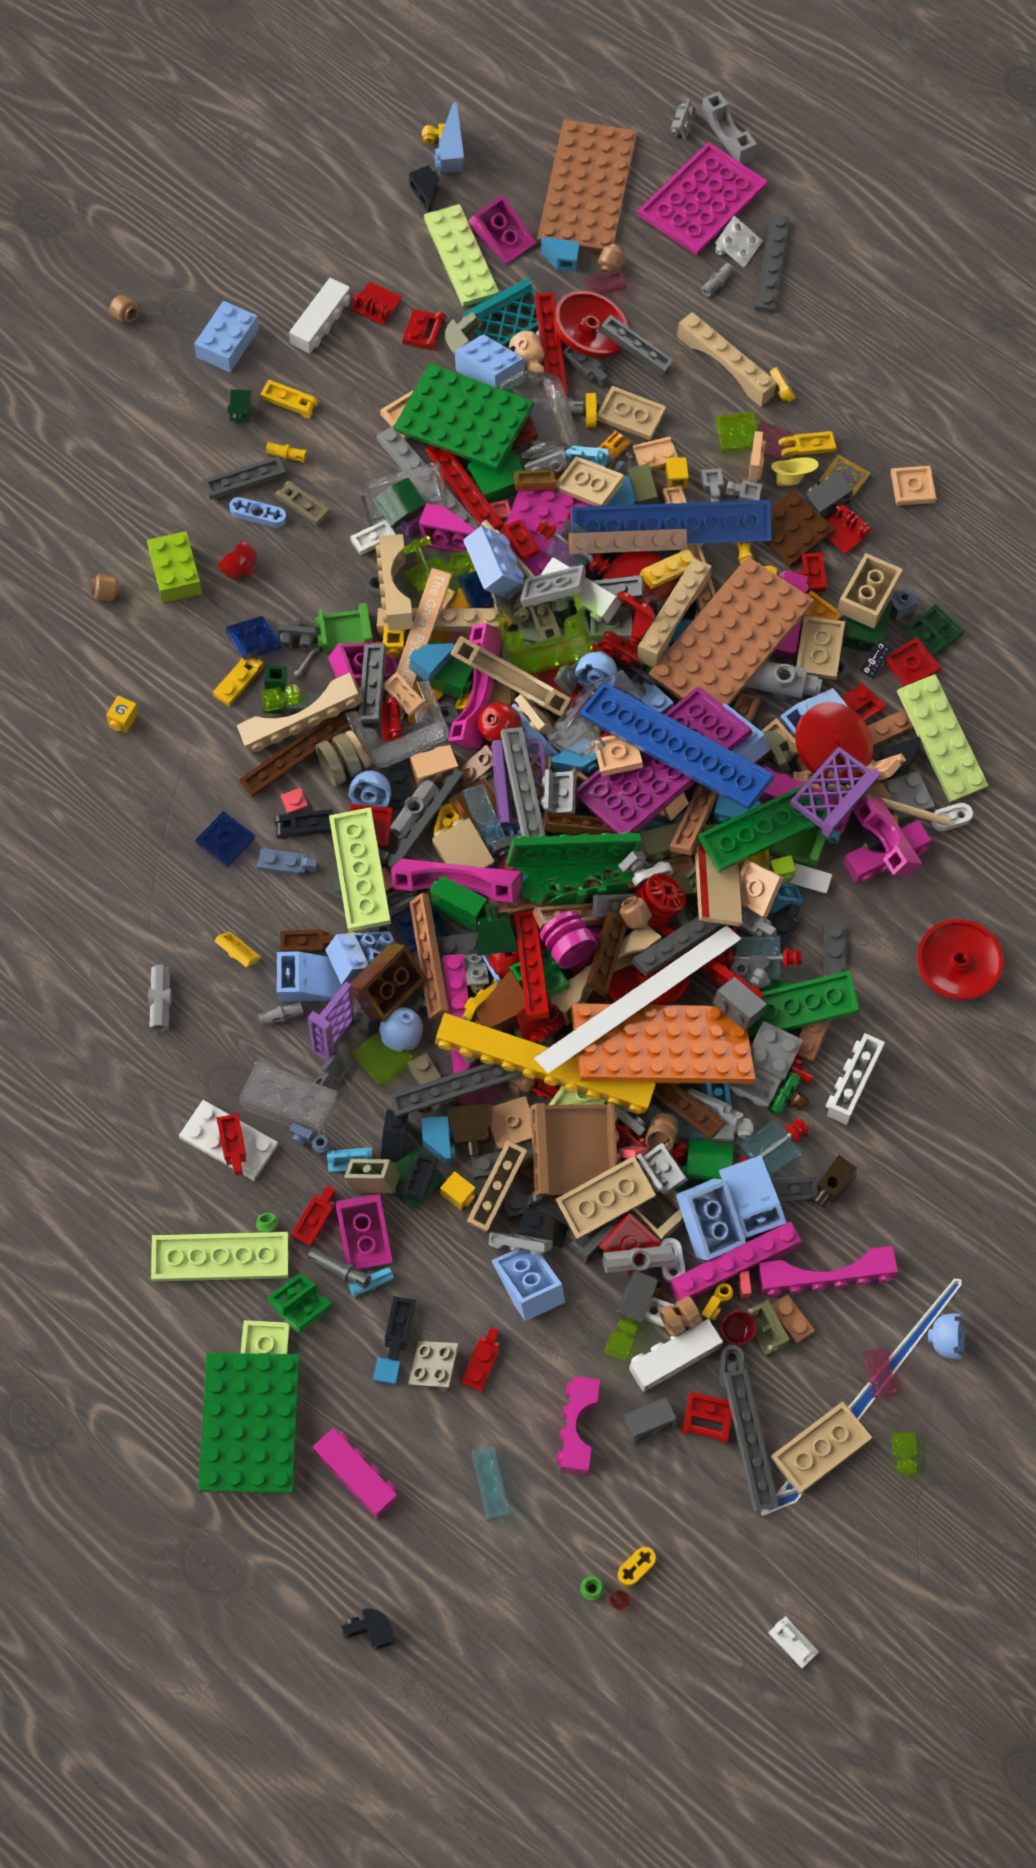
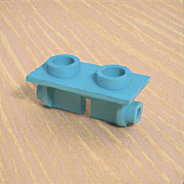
[566,446,609,467]
[327,1147,372,1172]

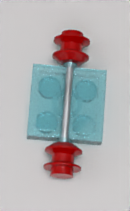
[535,518,610,575]
[715,936,802,980]
[732,1118,809,1178]

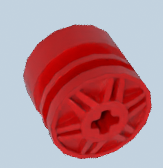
[634,873,686,931]

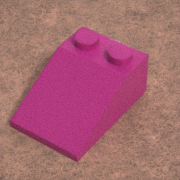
[468,195,536,264]
[419,504,475,555]
[328,641,399,687]
[336,1193,393,1269]

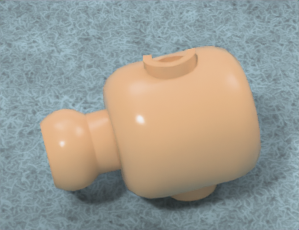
[509,331,545,380]

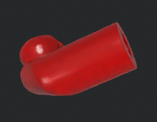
[789,1054,814,1085]

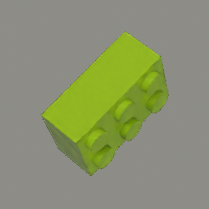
[147,531,202,603]

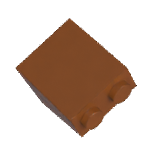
[474,971,525,1034]

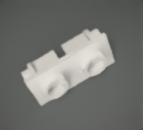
[769,1616,819,1668]

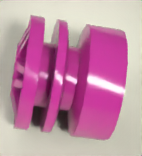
[540,911,598,969]

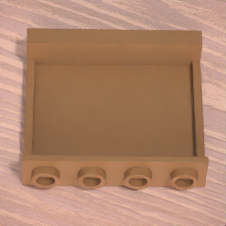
[531,1102,620,1196]

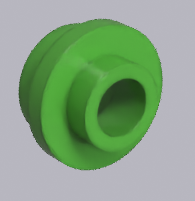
[256,1213,279,1232]
[580,1576,604,1601]

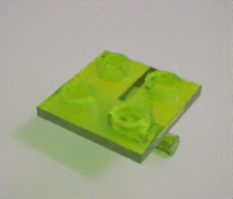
[402,536,456,594]

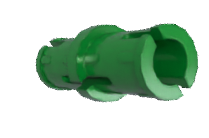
[768,1072,801,1117]

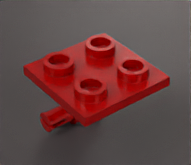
[617,591,656,648]

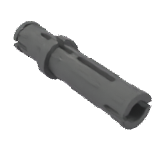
[308,1247,372,1289]

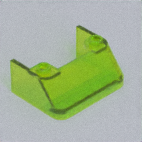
[497,593,594,675]

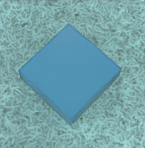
[373,1357,400,1386]

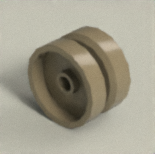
[315,733,362,787]

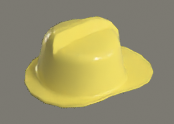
[771,457,819,486]

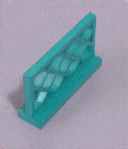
[463,278,538,346]

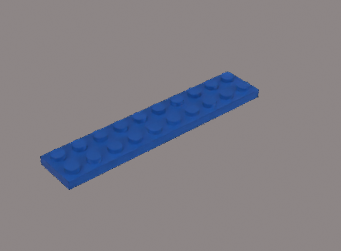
[570,500,771,544]
[579,682,774,810]

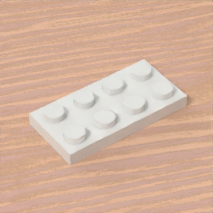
[179,1100,278,1181]

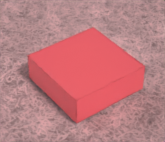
[489,500,511,522]
[618,1145,650,1159]
[738,1271,751,1300]

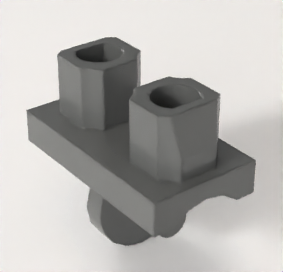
[278,617,317,651]

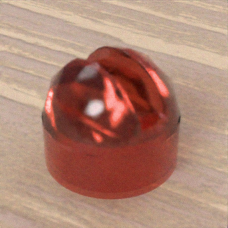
[609,1590,629,1610]

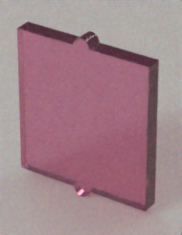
[749,421,792,460]

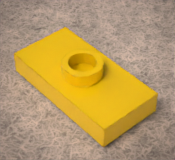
[215,932,261,967]

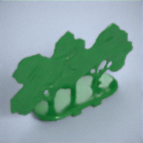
[516,863,634,906]

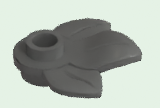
[731,955,771,988]

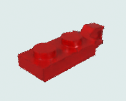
[216,1113,247,1176]
[291,1185,336,1247]
[461,1327,500,1393]

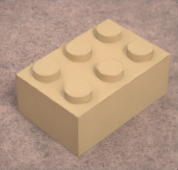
[837,553,903,629]

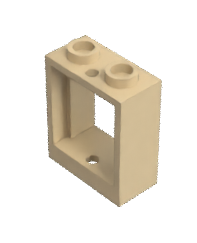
[628,1174,684,1242]

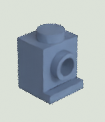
[889,587,919,621]

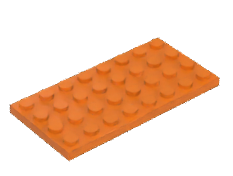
[571,1003,755,1084]

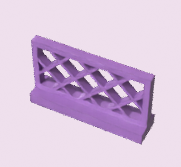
[491,739,546,828]
[789,747,881,838]
[308,982,355,1060]

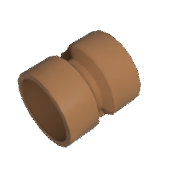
[645,1113,679,1152]
[659,1296,702,1337]

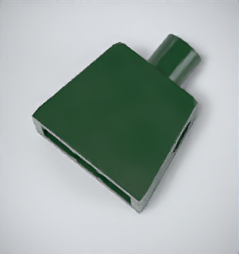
[477,903,519,956]

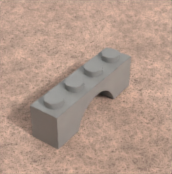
[701,91,757,164]

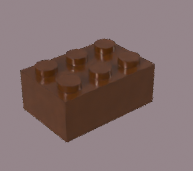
[349,943,427,1021]

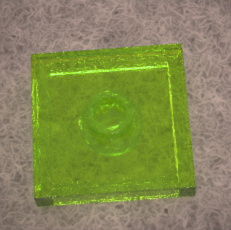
[715,411,758,453]
[352,1032,414,1087]

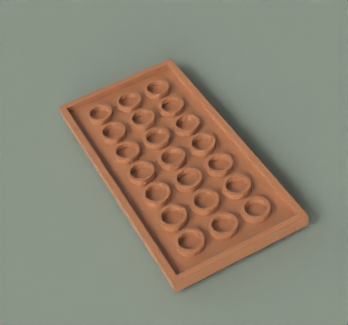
[537,119,637,253]
[648,556,814,706]

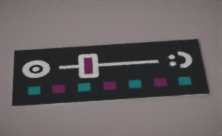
[859,640,892,679]

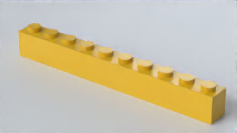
[435,1013,656,1114]

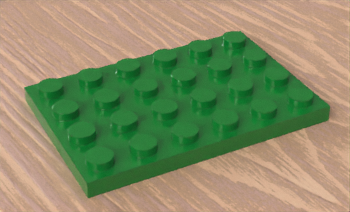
[393,363,534,471]
[198,1353,299,1494]

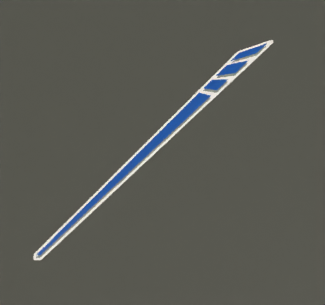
[761,1279,962,1515]

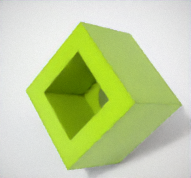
[769,855,796,883]

